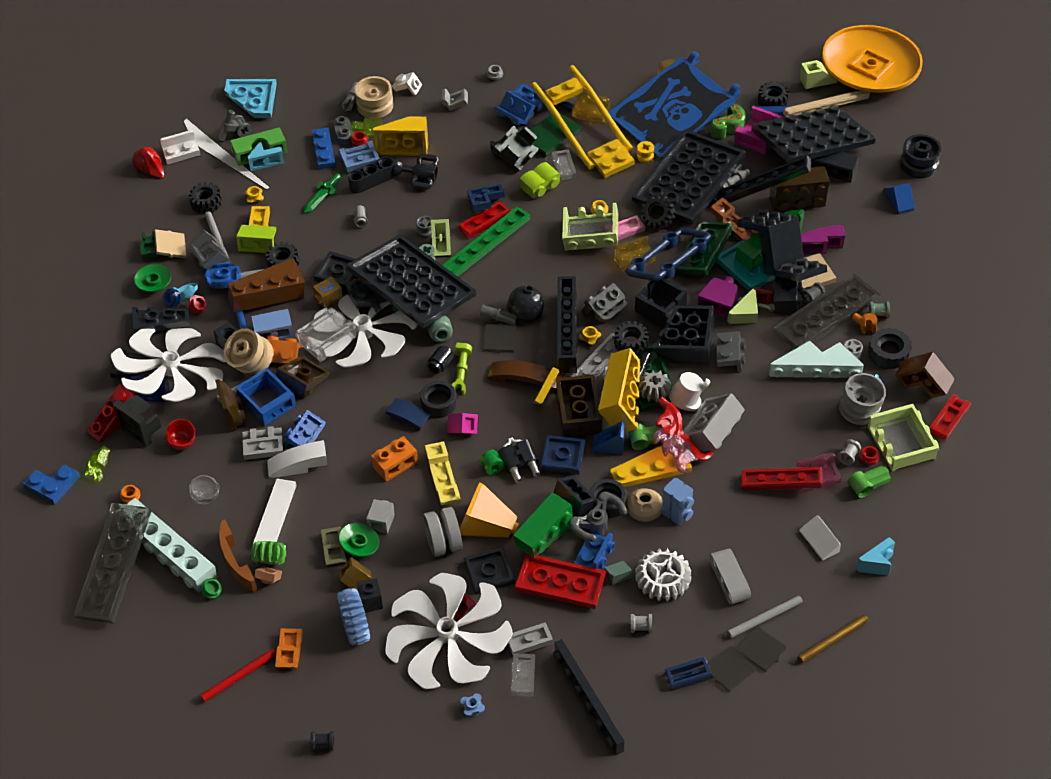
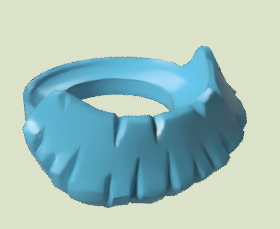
[173,283,198,302]

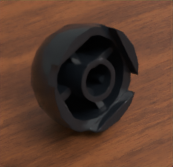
[507,285,544,320]

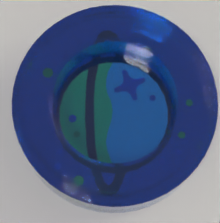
[163,289,180,307]

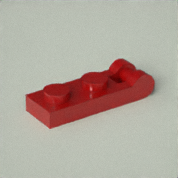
[929,394,971,440]

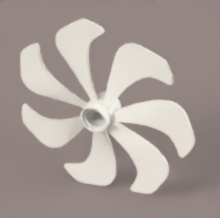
[310,294,418,368]
[111,328,226,402]
[385,573,513,689]

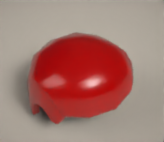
[165,419,196,450]

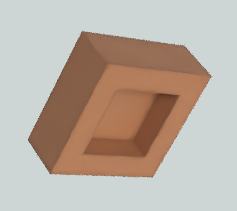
[254,566,282,584]

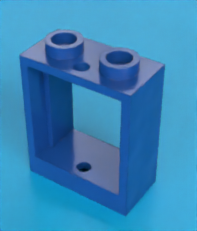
[236,368,296,426]

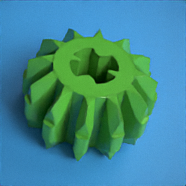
[251,541,286,565]

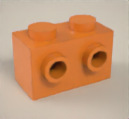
[371,436,418,482]

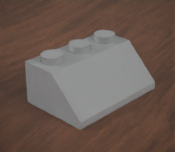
[682,393,745,452]

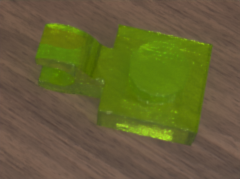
[352,117,382,136]
[85,446,110,483]

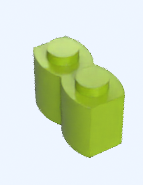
[520,162,560,199]

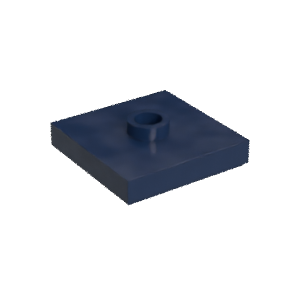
[540,435,585,475]

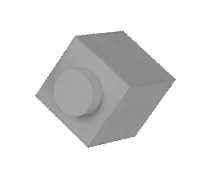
[366,499,395,534]

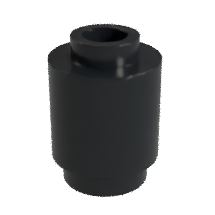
[427,346,454,374]

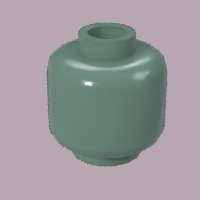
[427,316,453,342]

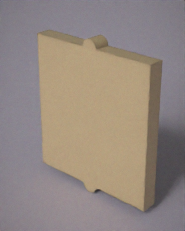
[154,229,186,258]

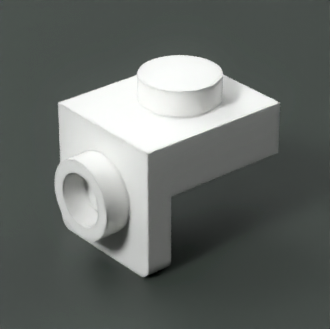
[392,72,422,95]

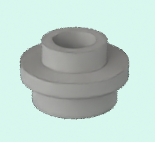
[487,65,503,80]

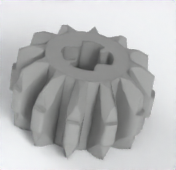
[638,370,671,403]

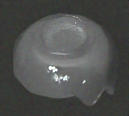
[189,475,219,504]

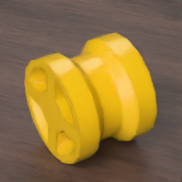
[637,141,654,163]

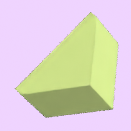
[431,219,451,256]
[727,289,758,324]

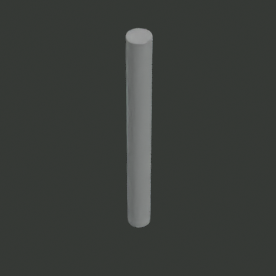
[205,212,230,262]
[727,595,803,638]

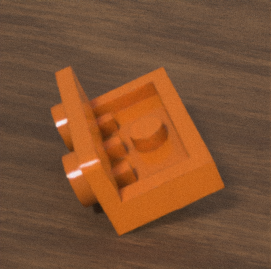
[267,336,301,364]

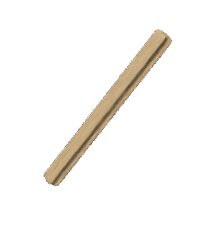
[783,90,870,117]

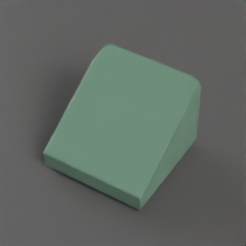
[604,561,632,585]

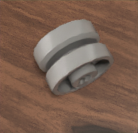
[423,507,463,557]

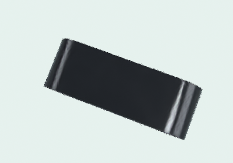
[348,157,395,193]

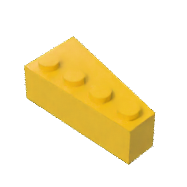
[598,348,640,433]

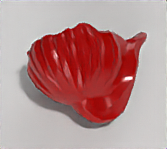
[132,147,164,179]

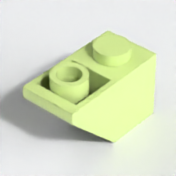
[800,60,837,89]

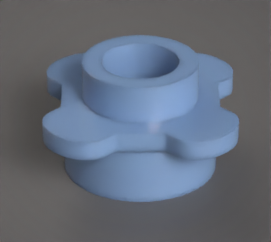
[461,694,485,716]

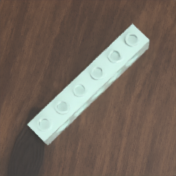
[116,498,218,592]

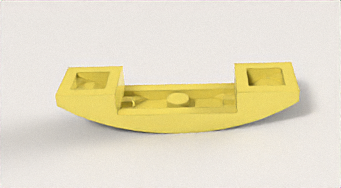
[425,441,461,505]

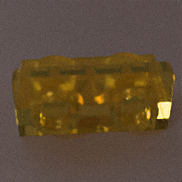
[572,92,610,123]
[614,236,656,273]

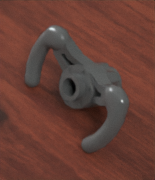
[569,492,627,542]

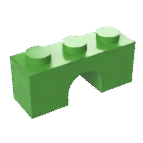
[230,127,287,166]

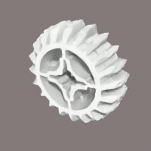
[635,548,691,602]

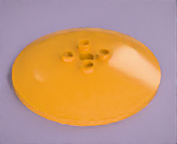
[822,25,923,93]

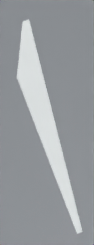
[184,119,269,189]

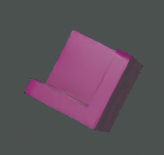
[447,413,478,434]

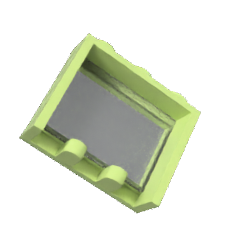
[562,203,618,251]
[867,404,939,472]

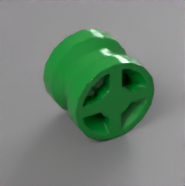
[479,450,504,475]

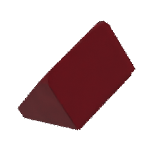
[754,287,773,305]
[454,594,476,621]

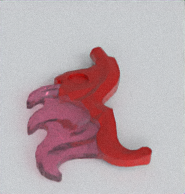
[653,397,713,475]

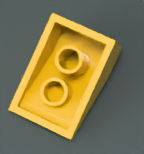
[373,116,428,156]

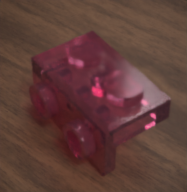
[796,453,842,491]

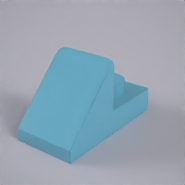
[248,142,284,171]
[857,537,895,575]

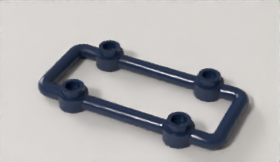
[626,228,712,281]

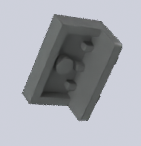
[581,283,625,317]
[717,331,745,372]

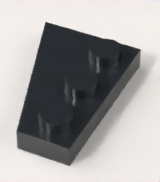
[132,307,190,334]

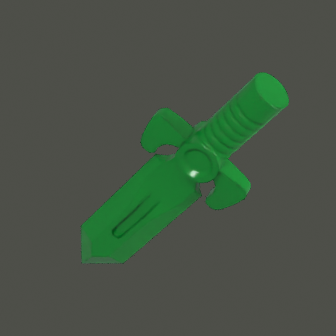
[304,173,341,213]

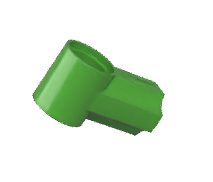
[628,424,669,450]
[847,466,891,498]

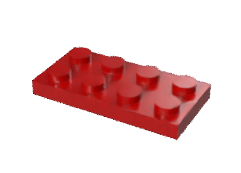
[515,553,606,610]

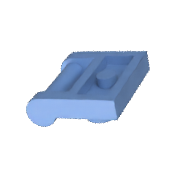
[339,141,380,172]

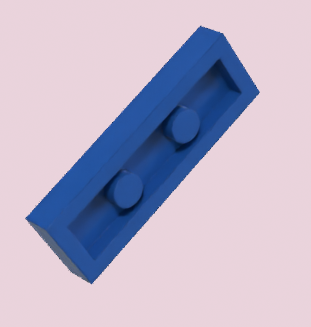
[312,128,336,170]

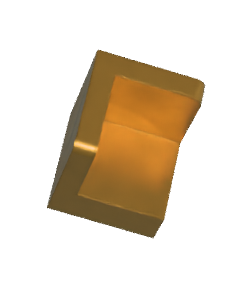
[339,557,372,591]

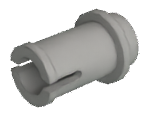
[354,205,368,228]

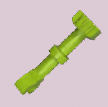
[452,343,472,395]

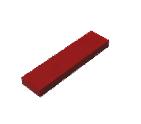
[741,467,823,490]

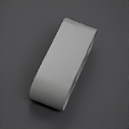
[709,548,751,605]

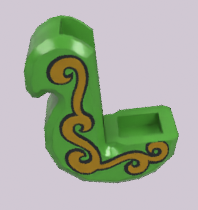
[710,103,746,139]

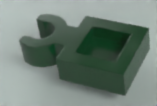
[140,231,160,259]

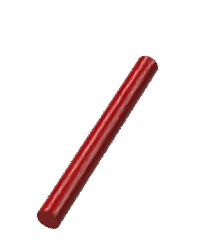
[200,648,277,703]

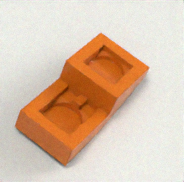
[275,628,303,669]

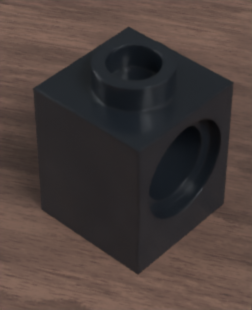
[213,322,237,350]
[357,578,383,613]

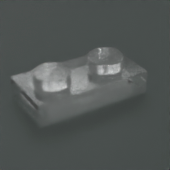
[552,149,576,181]
[511,653,535,696]

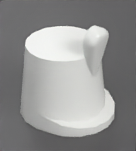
[669,372,710,411]

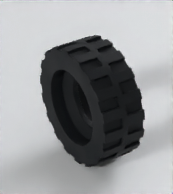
[868,328,912,369]

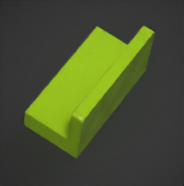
[237,225,276,253]

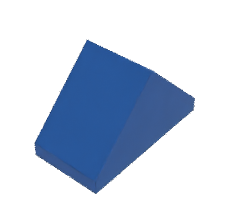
[883,183,915,214]
[592,421,625,455]

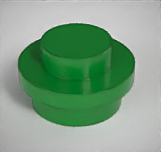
[200,578,222,599]

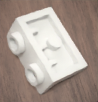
[160,130,200,164]

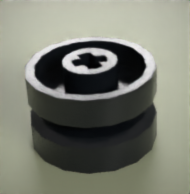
[900,134,942,178]

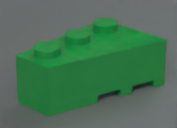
[513,492,573,558]

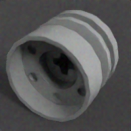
[839,373,886,426]

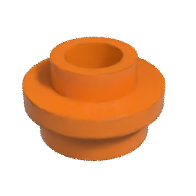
[120,485,141,504]

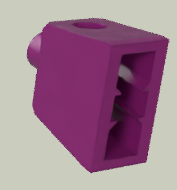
[698,276,738,318]

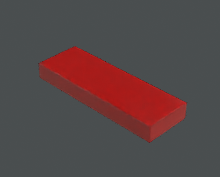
[458,201,511,239]

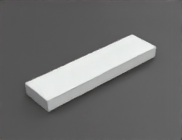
[253,479,297,543]

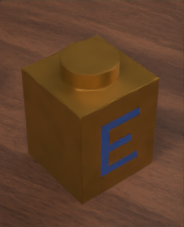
[313,277,343,308]

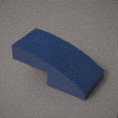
[386,398,431,431]

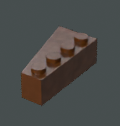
[228,258,305,312]

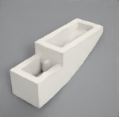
[267,440,327,478]

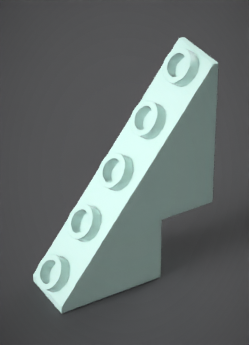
[769,341,864,378]

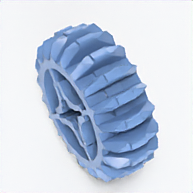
[337,588,370,646]

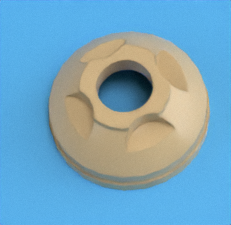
[627,488,663,522]

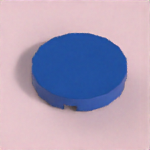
[205,262,242,288]

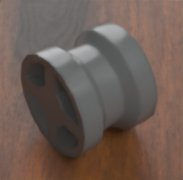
[416,216,433,238]

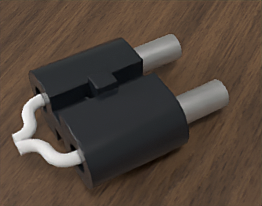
[498,437,540,483]

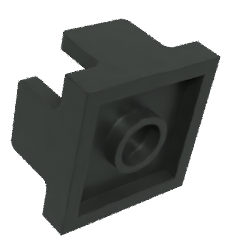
[492,126,539,173]
[112,395,161,447]

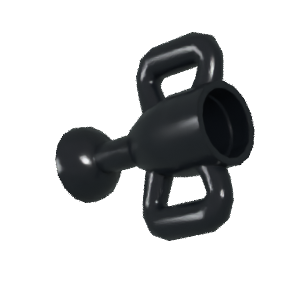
[394,153,439,190]

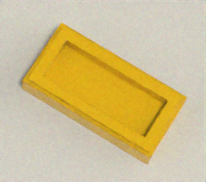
[533,367,559,405]

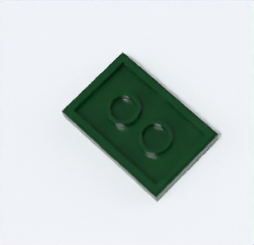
[530,112,582,157]

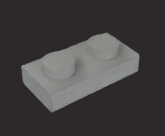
[508,622,553,657]

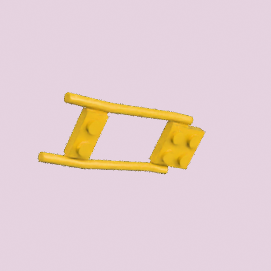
[530,65,635,178]

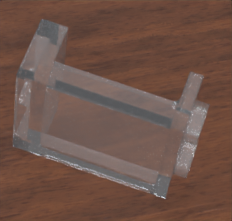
[296,308,357,362]

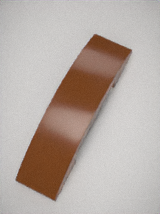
[710,198,757,241]
[219,519,257,593]

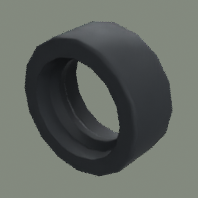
[420,381,457,418]
[590,479,627,518]

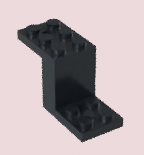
[737,209,828,282]

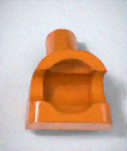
[852,313,877,335]

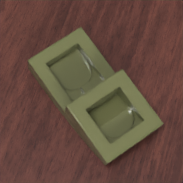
[321,526,346,566]

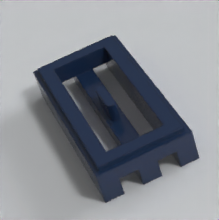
[665,657,713,691]

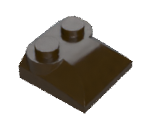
[276,356,330,397]
[215,379,246,433]

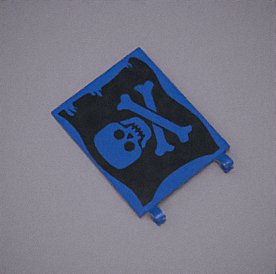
[608,51,741,160]

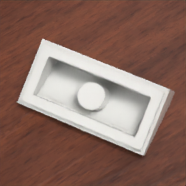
[799,515,841,561]

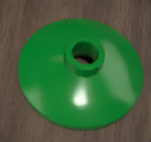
[134,264,171,292]
[339,523,380,557]

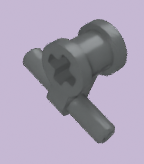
[218,110,251,141]

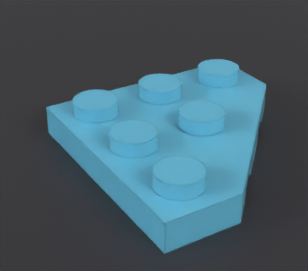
[224,79,277,118]

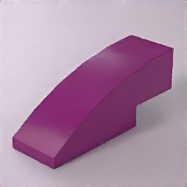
[801,225,845,254]

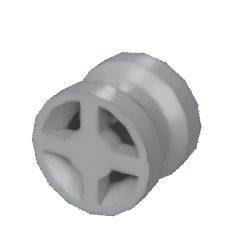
[844,339,863,361]

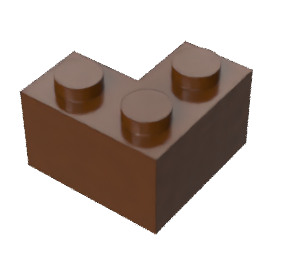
[895,352,954,398]

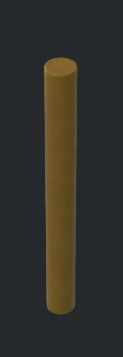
[798,614,869,663]

